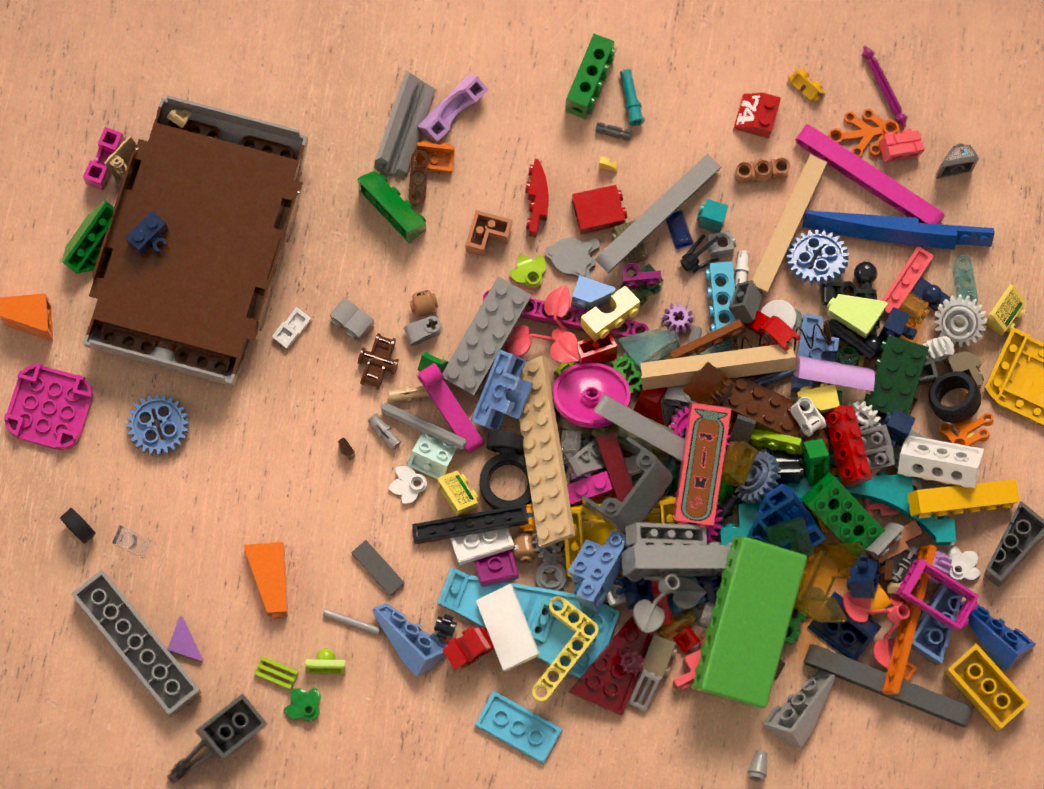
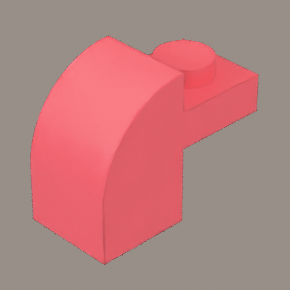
[673,649,701,690]

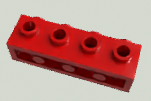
[824,405,873,487]

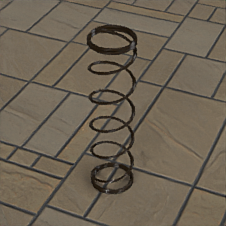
[733,321,832,351]

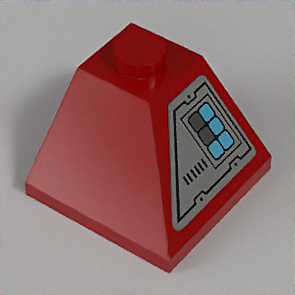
[634,387,678,427]

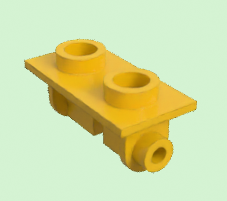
[788,68,825,102]

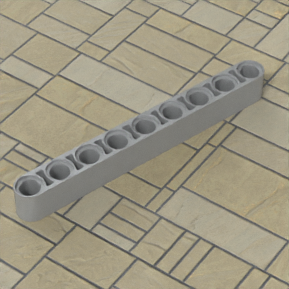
[595,154,721,273]

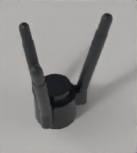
[680,234,719,273]

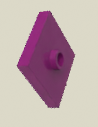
[474,549,519,587]

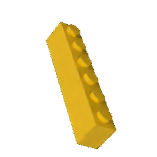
[907,479,1020,519]

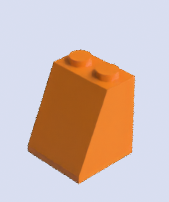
[0,293,53,341]

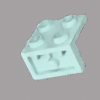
[407,432,458,480]

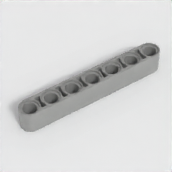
[594,394,685,461]

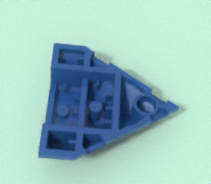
[747,484,826,551]

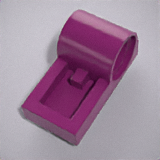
[622,263,662,288]

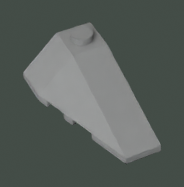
[763,670,836,748]

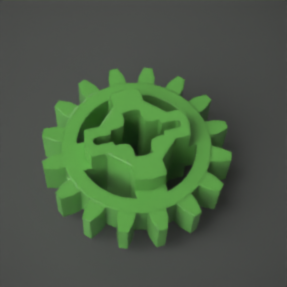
[611,353,645,395]

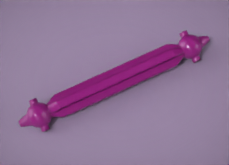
[862,46,908,127]

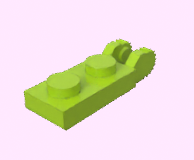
[750,429,804,455]

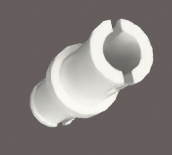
[734,250,750,289]

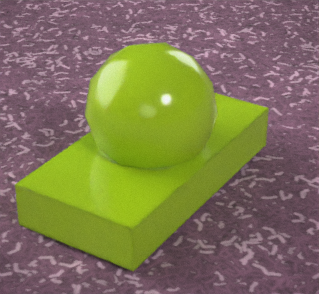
[305,648,346,674]

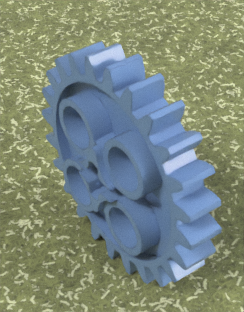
[787,229,849,286]
[126,393,190,456]

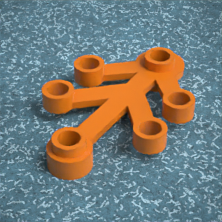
[828,109,900,158]
[939,392,994,446]

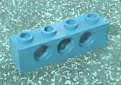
[705,262,739,340]

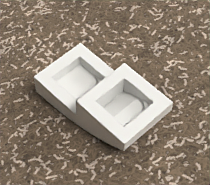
[272,307,312,348]

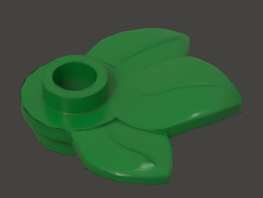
[284,687,321,721]

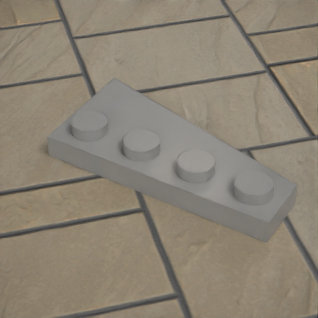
[569,437,626,476]

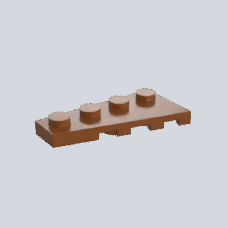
[670,319,747,359]

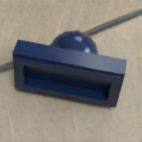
[910,277,951,311]

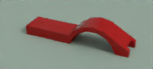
[744,310,801,351]

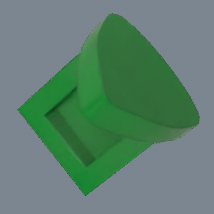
[417,352,449,373]

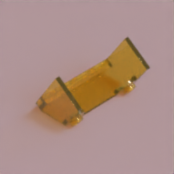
[794,543,869,622]

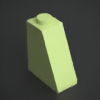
[827,294,888,339]

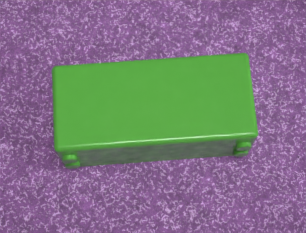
[691,536,807,708]

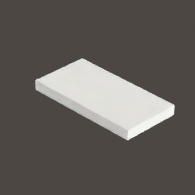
[476,584,540,672]

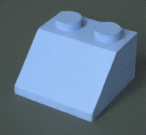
[571,275,616,311]

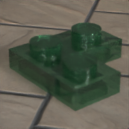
[765,516,815,556]

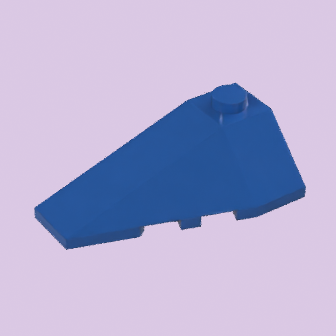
[959,601,1036,671]

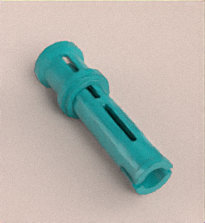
[620,69,645,126]

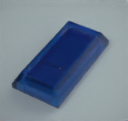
[666,209,694,250]

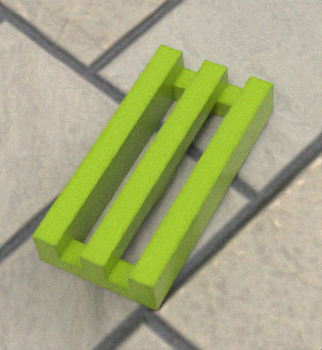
[254,656,298,690]

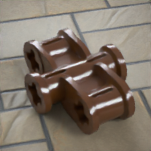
[357,333,399,390]

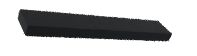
[412,504,529,544]

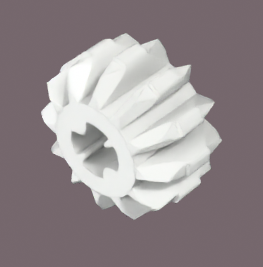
[923,336,955,363]

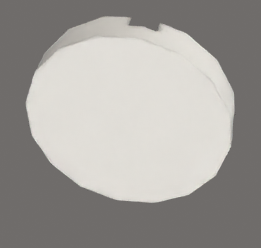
[761,300,797,336]

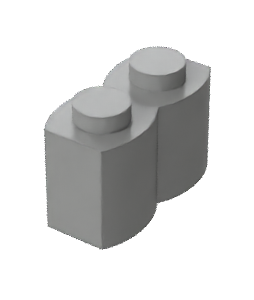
[330,298,375,341]

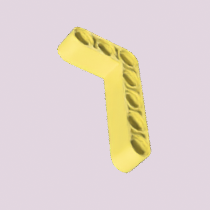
[532,596,598,703]

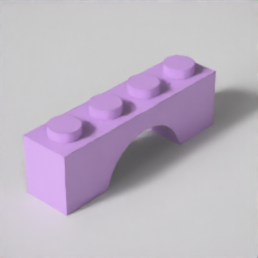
[417,75,489,142]

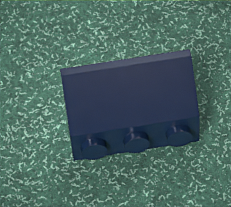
[807,591,881,661]

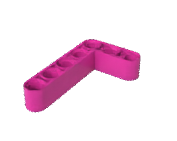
[417,363,485,454]

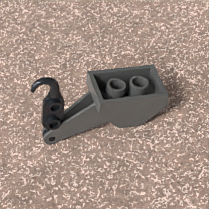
[167,694,267,784]

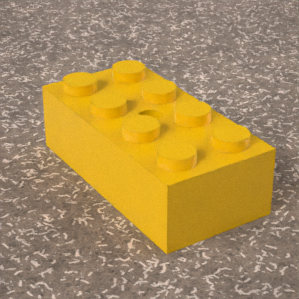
[944,644,1030,731]

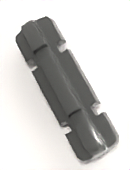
[595,122,632,141]

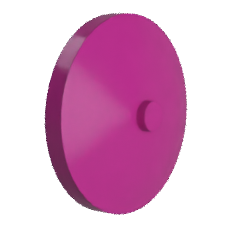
[553,362,631,428]

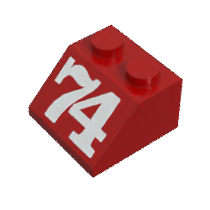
[733,93,781,139]

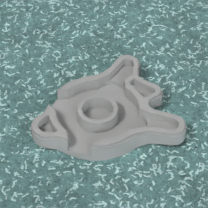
[545,238,600,279]

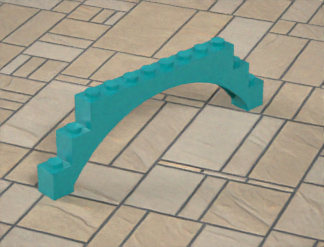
[720,472,956,546]

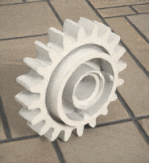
[934,294,988,347]

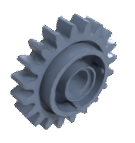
[733,452,781,504]

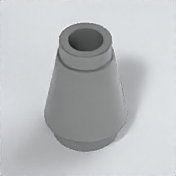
[747,751,767,782]

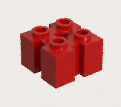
[442,626,495,670]

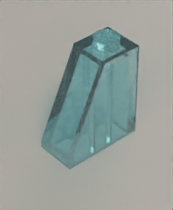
[618,326,681,370]

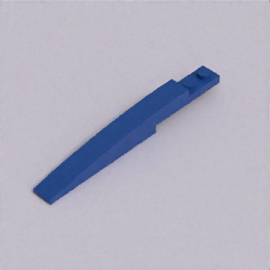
[803,210,995,250]

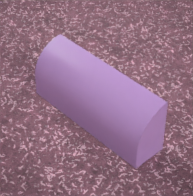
[793,355,875,391]

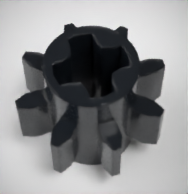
[434,614,457,639]

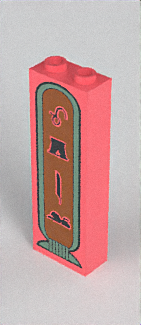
[673,402,731,528]

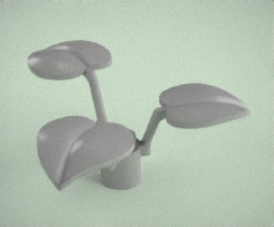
[624,546,706,633]

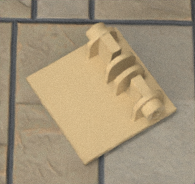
[104,136,137,182]

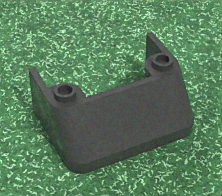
[582,436,672,535]

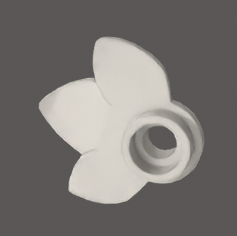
[388,466,427,504]
[948,546,981,581]

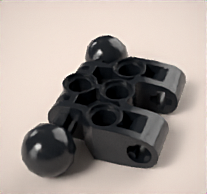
[820,261,883,359]

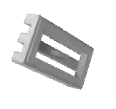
[628,669,662,712]

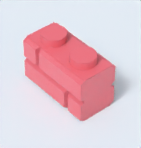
[879,129,925,162]

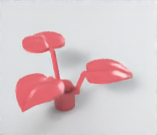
[505,285,580,363]
[843,592,910,670]

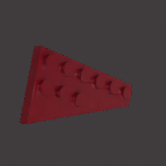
[568,614,655,715]

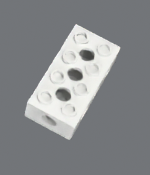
[898,435,984,488]

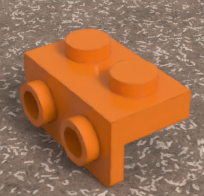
[415,141,455,174]

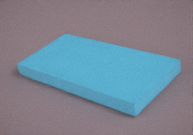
[475,691,562,764]

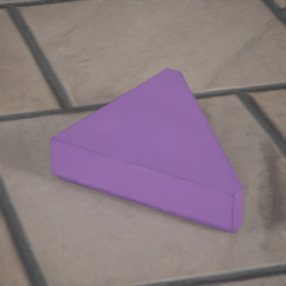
[167,616,203,662]

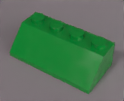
[357,171,426,244]

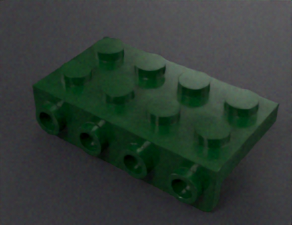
[864,335,929,415]

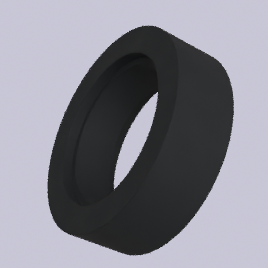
[479,452,532,509]

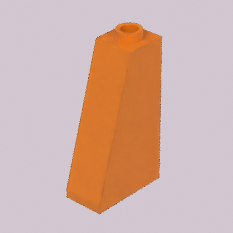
[244,542,288,619]

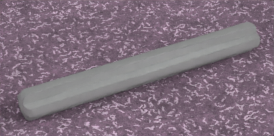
[381,403,467,450]

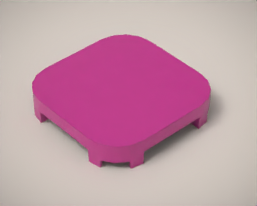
[4,363,93,450]

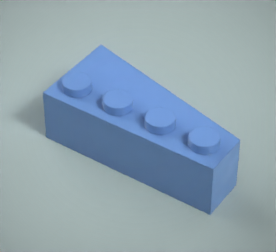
[911,578,963,665]

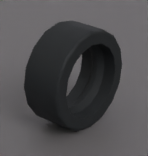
[486,431,524,454]
[60,508,96,544]

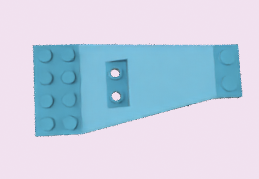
[436,568,620,679]

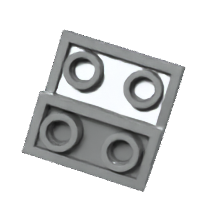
[860,424,895,471]
[862,523,904,559]

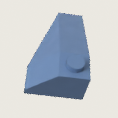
[372,603,447,676]

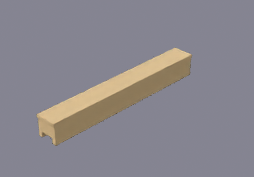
[752,154,827,297]
[640,343,796,390]

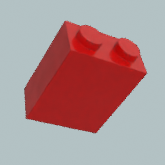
[572,185,628,235]

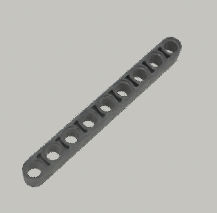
[803,644,973,728]

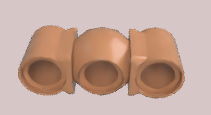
[735,157,790,183]

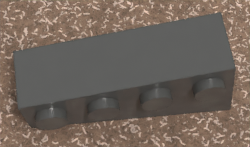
[984,501,1044,587]

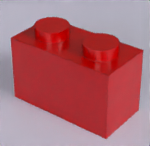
[578,332,617,364]

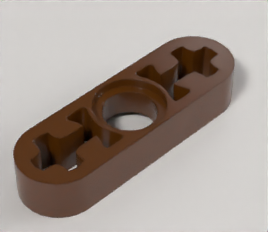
[409,150,429,205]

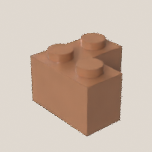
[466,210,512,256]

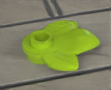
[510,254,546,288]

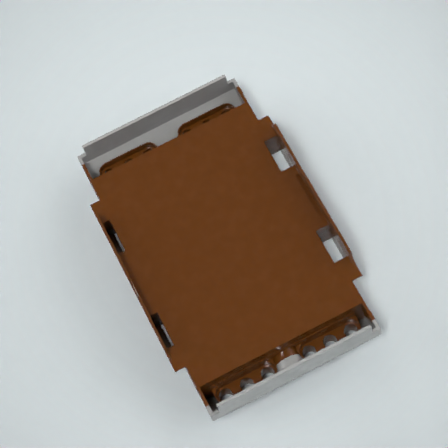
[83,95,308,386]

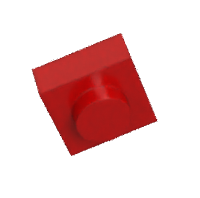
[673,626,701,654]

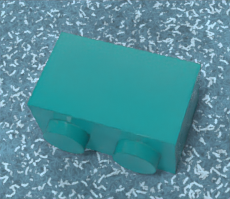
[697,199,728,233]

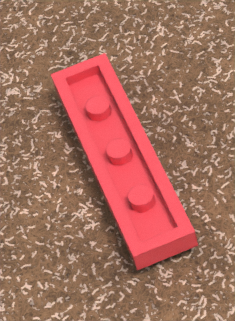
[882,246,934,315]

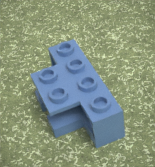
[790,314,839,393]
[471,349,533,431]
[568,530,628,612]

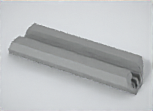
[374,70,436,176]

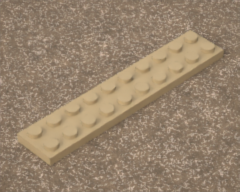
[519,355,575,548]

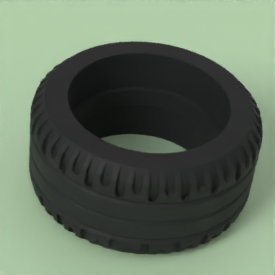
[929,371,981,423]

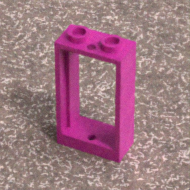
[896,559,979,631]

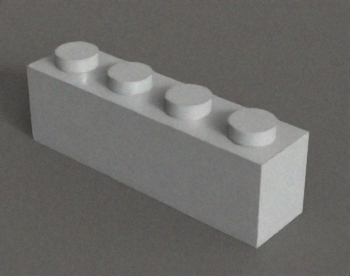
[626,522,707,546]

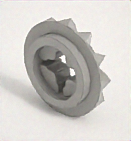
[535,562,566,591]

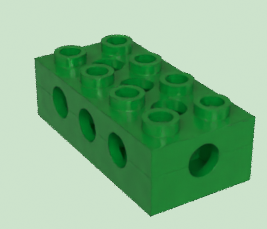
[565,33,616,119]
[801,472,885,557]

